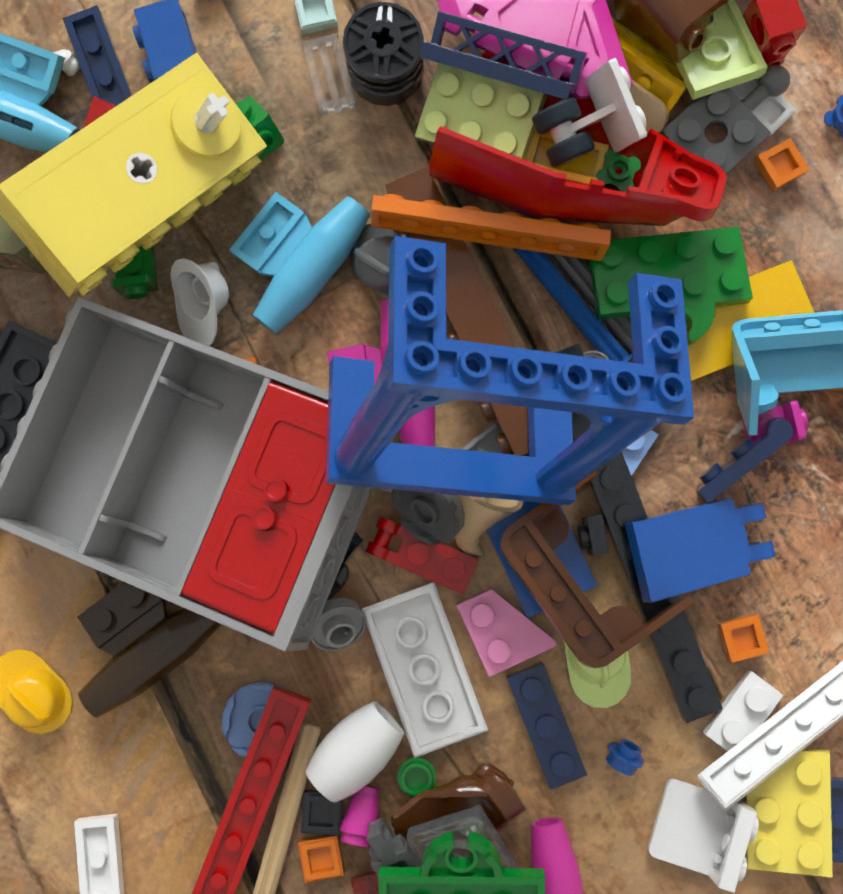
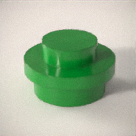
[397,757,436,797]

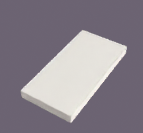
[362,582,488,758]

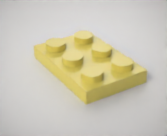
[747,748,833,878]

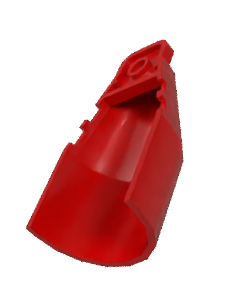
[429,51,727,226]

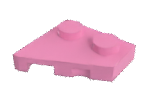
[456,589,557,677]

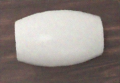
[306,701,404,803]

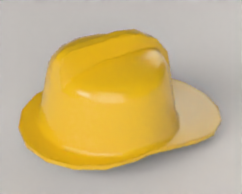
[0,649,73,734]

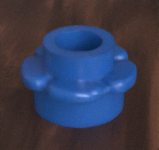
[606,739,644,776]

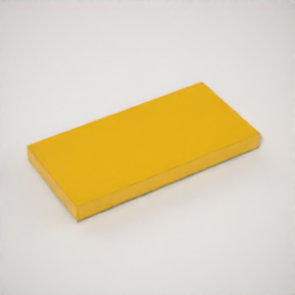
[686,260,815,382]

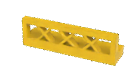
[611,17,687,115]

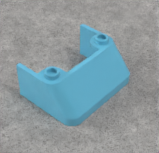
[732,310,843,435]

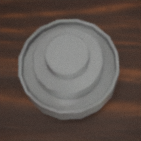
[311,598,366,651]

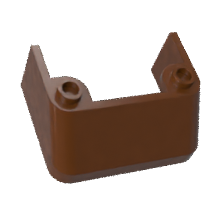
[500,471,694,668]

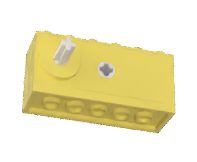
[0,52,267,298]

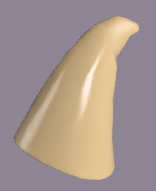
[455,495,523,557]

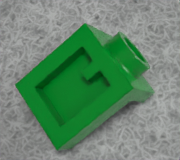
[111,246,158,299]

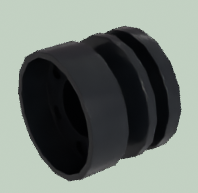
[343,2,424,106]

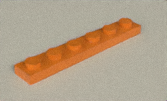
[371,194,611,261]

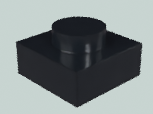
[577,514,609,556]

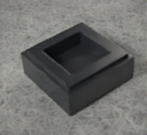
[301,790,343,835]

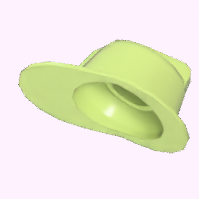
[565,642,631,708]

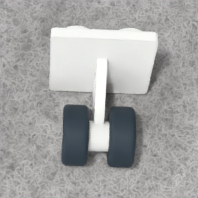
[532,58,647,167]

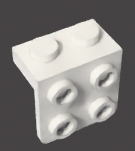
[647,778,759,893]

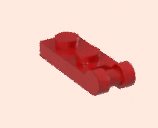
[365,516,479,595]

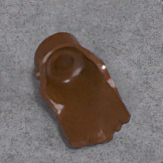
[391,763,526,861]

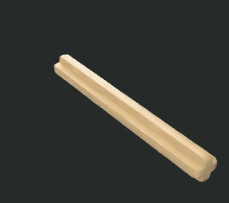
[253,723,321,894]

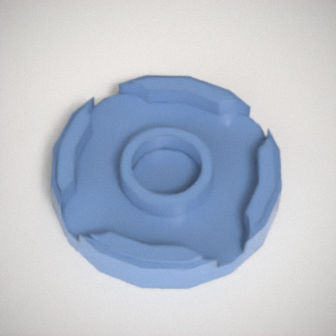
[222,681,286,758]

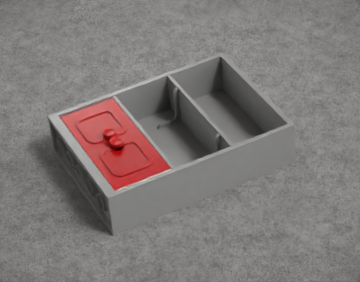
[0,297,373,652]

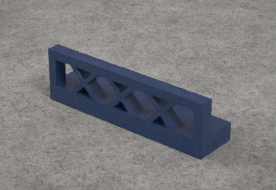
[419,11,587,99]

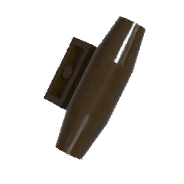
[77,582,222,718]

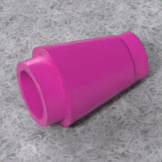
[339,786,380,847]

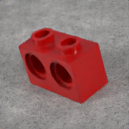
[743,0,807,67]

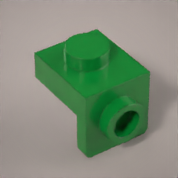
[235,95,284,160]

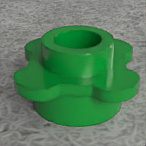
[596,149,641,192]

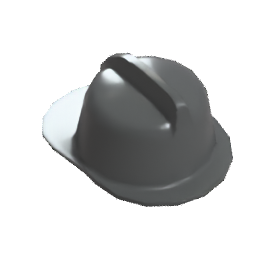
[350,224,399,298]

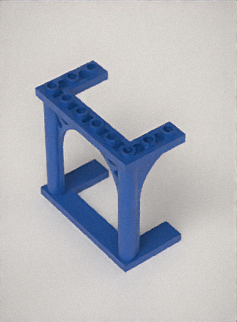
[326,236,694,505]

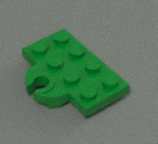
[588,226,753,346]
[378,831,545,894]

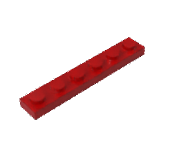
[192,685,311,894]

